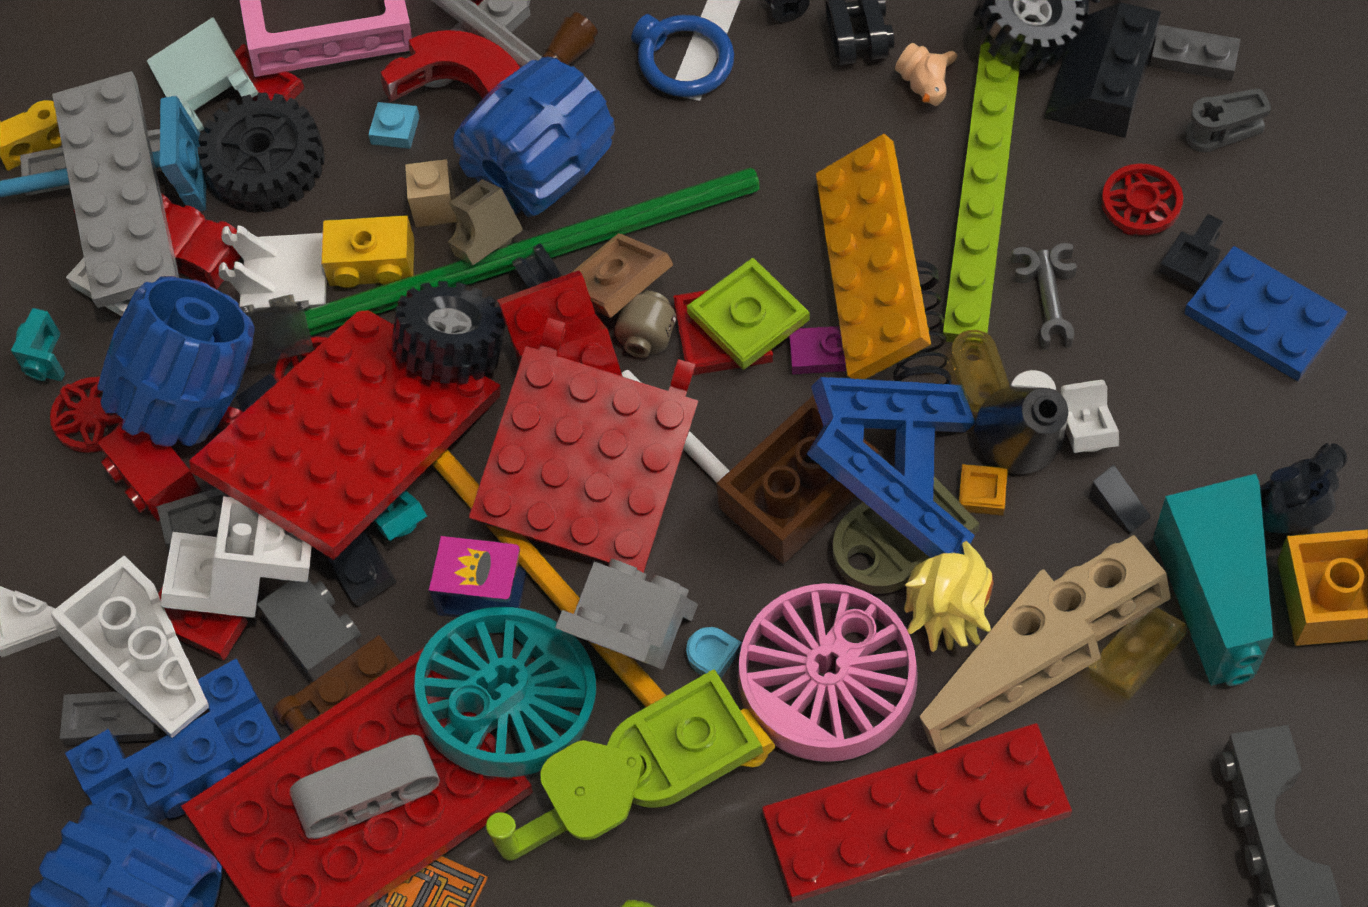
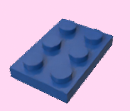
[1184,246,1348,381]

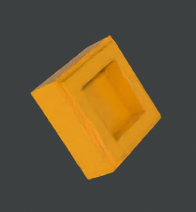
[959,464,1007,516]

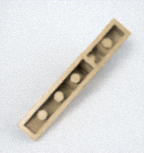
[920,535,1171,753]

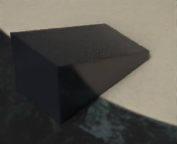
[1089,464,1151,535]

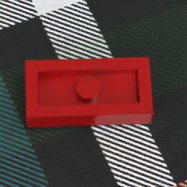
[158,587,248,661]

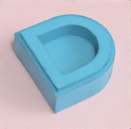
[686,627,742,679]

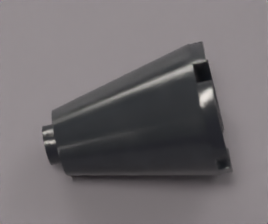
[974,385,1069,475]

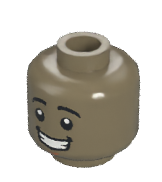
[614,290,676,358]

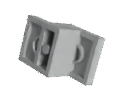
[555,558,698,670]

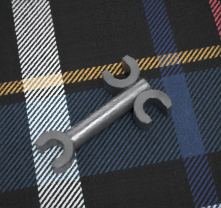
[1011,243,1077,350]

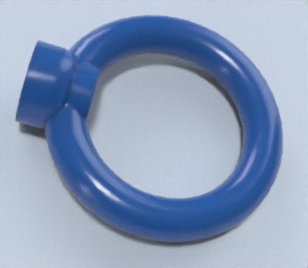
[631,14,734,97]

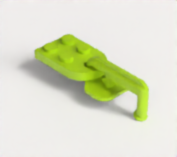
[486,669,764,861]

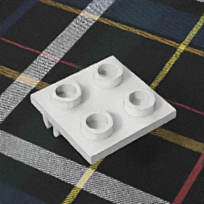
[219,226,327,313]

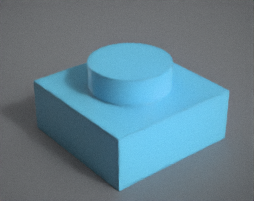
[368,102,420,149]

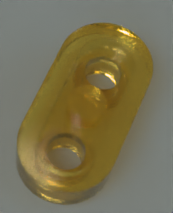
[951,330,1009,413]

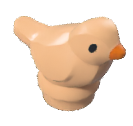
[895,43,958,106]

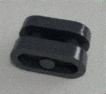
[824,0,895,66]

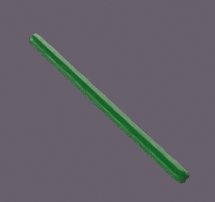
[275,168,759,343]

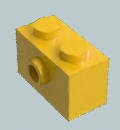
[321,215,415,288]

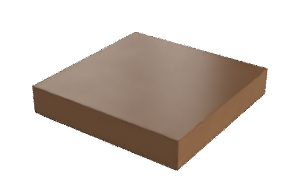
[571,233,673,318]

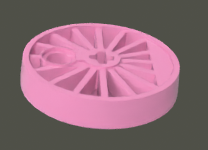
[738,583,918,762]

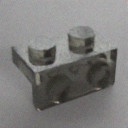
[240,294,314,368]

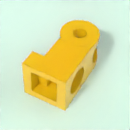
[0,100,62,171]

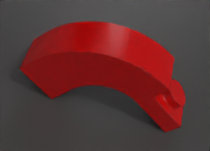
[380,30,520,102]

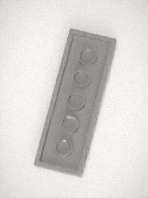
[52,71,179,308]

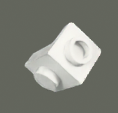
[1061,380,1119,453]

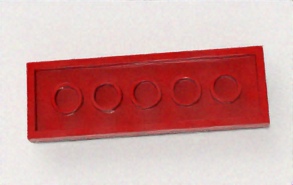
[762,723,1072,903]

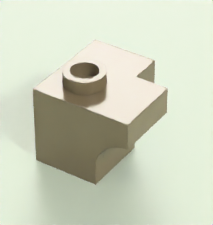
[447,179,523,265]

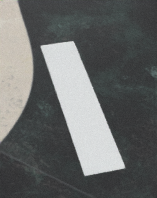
[675,0,740,101]

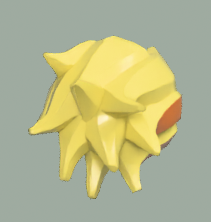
[904,541,994,652]

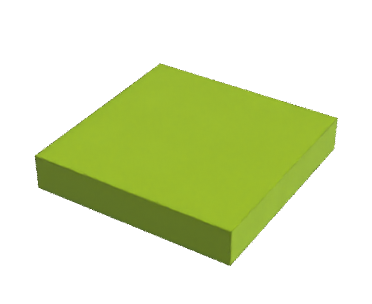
[687,258,810,370]

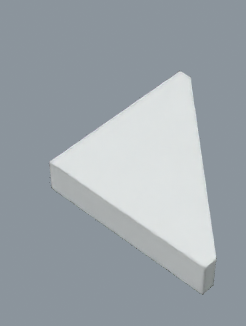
[0,586,60,657]

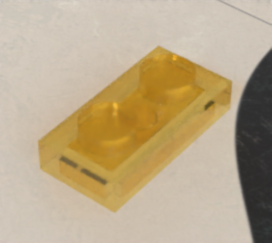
[1088,607,1187,700]

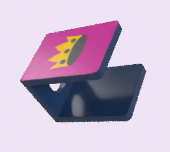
[429,536,527,617]

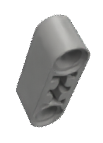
[289,735,440,839]

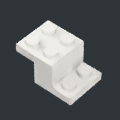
[161,496,312,618]

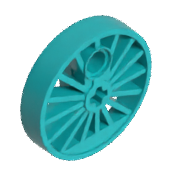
[414,607,596,777]

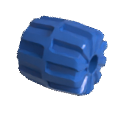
[453,56,615,218]
[97,276,254,447]
[28,804,222,907]

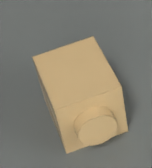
[405,159,457,227]

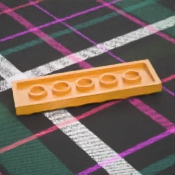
[816,133,931,379]

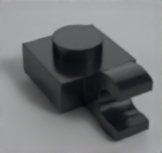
[1159,214,1224,291]

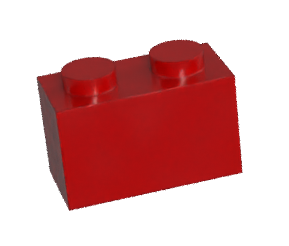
[97,426,201,522]

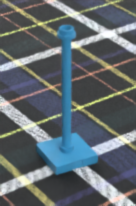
[0,95,206,211]

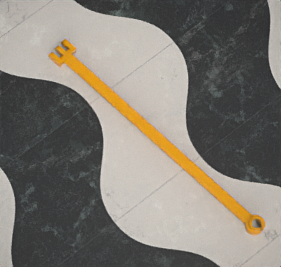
[432,449,666,707]

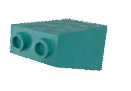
[1153,474,1273,686]

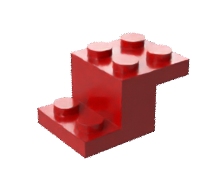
[497,270,623,377]

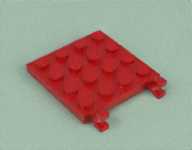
[469,318,698,573]

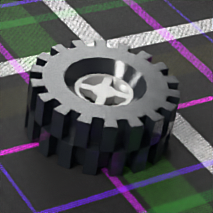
[973,0,1084,70]
[392,281,505,384]

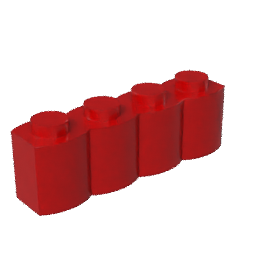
[73,193,241,290]

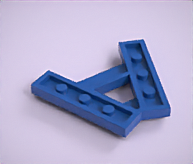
[807,377,975,558]

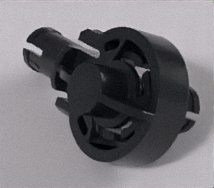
[1260,443,1348,536]

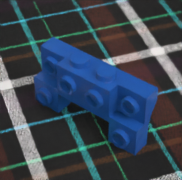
[65,658,282,823]

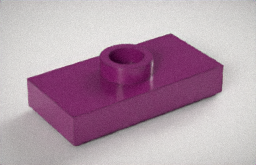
[790,326,847,374]

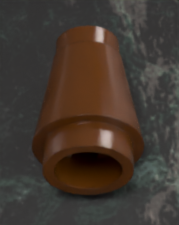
[542,12,598,65]

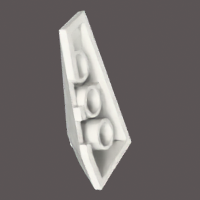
[50,556,209,738]

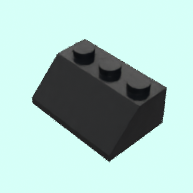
[1045,2,1161,138]

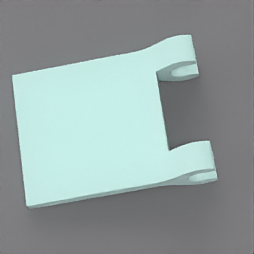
[147,17,258,132]

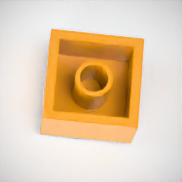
[1277,529,1368,646]

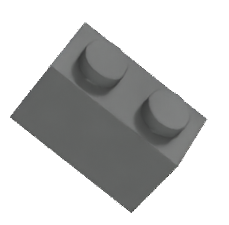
[257,579,362,682]

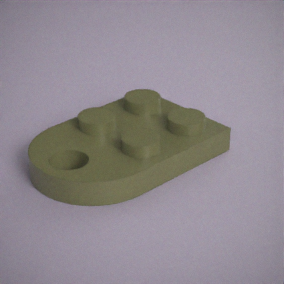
[833,476,980,594]

